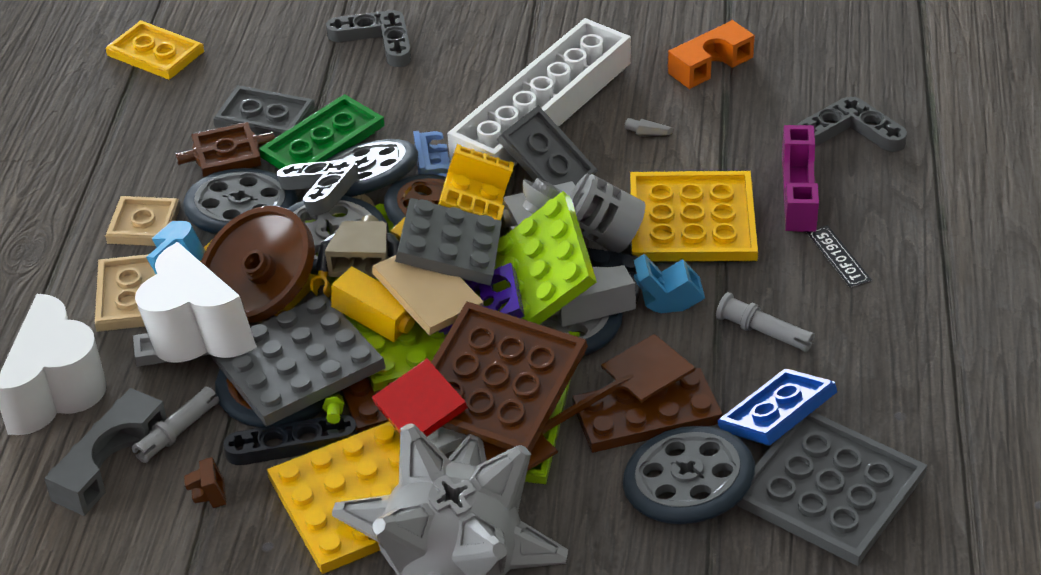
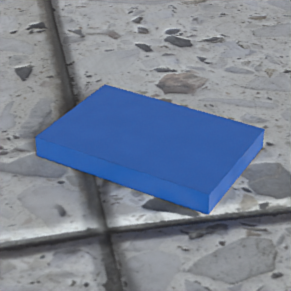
[718,369,838,446]

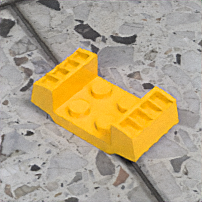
[438,144,514,221]

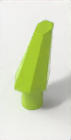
[322,393,344,424]

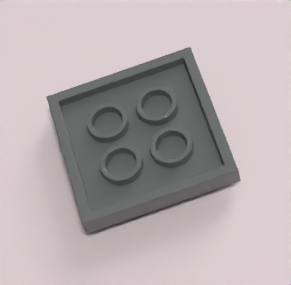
[395,198,502,286]

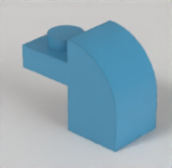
[146,221,205,275]
[634,254,705,313]

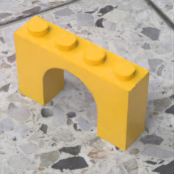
[331,217,416,342]

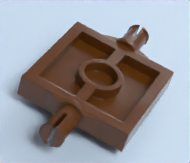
[176,122,275,177]

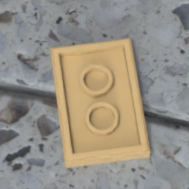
[95,254,156,332]
[372,255,484,335]

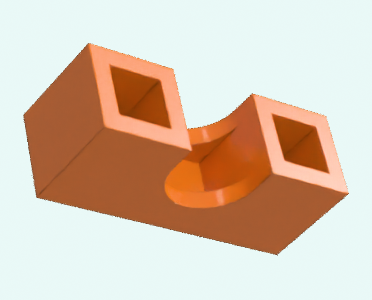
[668,20,755,89]

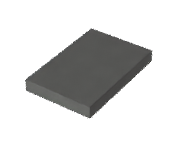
[213,85,315,138]
[497,105,598,186]

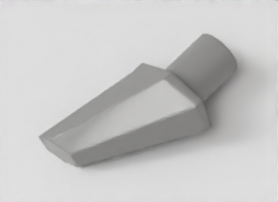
[625,118,673,137]

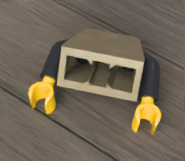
[310,215,400,297]

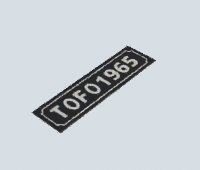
[806,225,872,287]

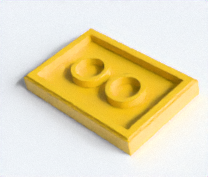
[105,20,204,80]

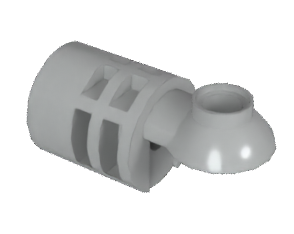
[522,173,645,253]

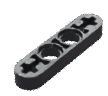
[223,414,357,465]

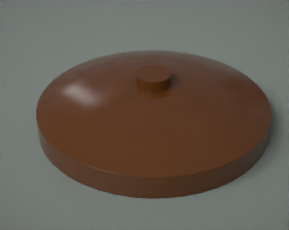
[201,206,315,324]

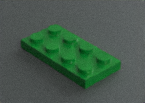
[259,94,385,169]

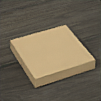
[105,196,181,246]

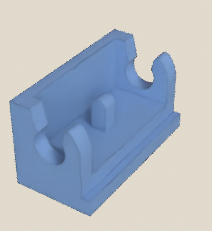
[413,131,450,176]

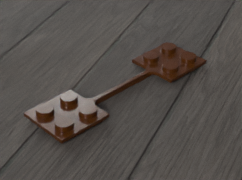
[483,334,695,471]

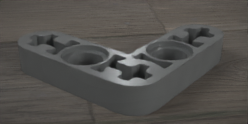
[326,10,411,67]
[797,97,907,152]
[277,160,359,216]

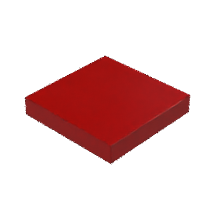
[372,359,468,437]

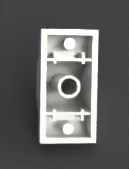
[135,242,257,363]
[0,294,107,435]

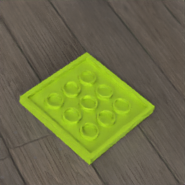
[475,191,597,325]

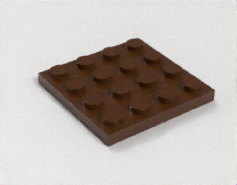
[431,301,588,453]

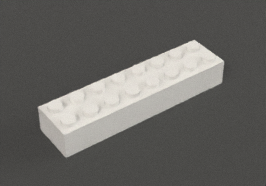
[447,18,631,166]

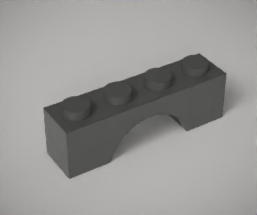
[44,388,167,516]

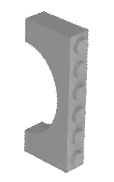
[501,181,636,327]

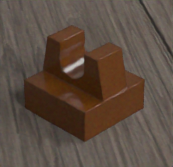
[184,457,226,508]

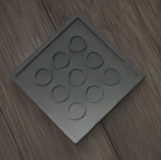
[211,294,386,427]
[736,412,927,566]

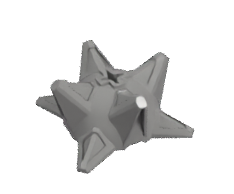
[332,424,569,575]

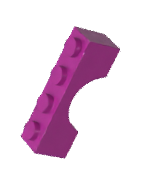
[782,125,819,232]

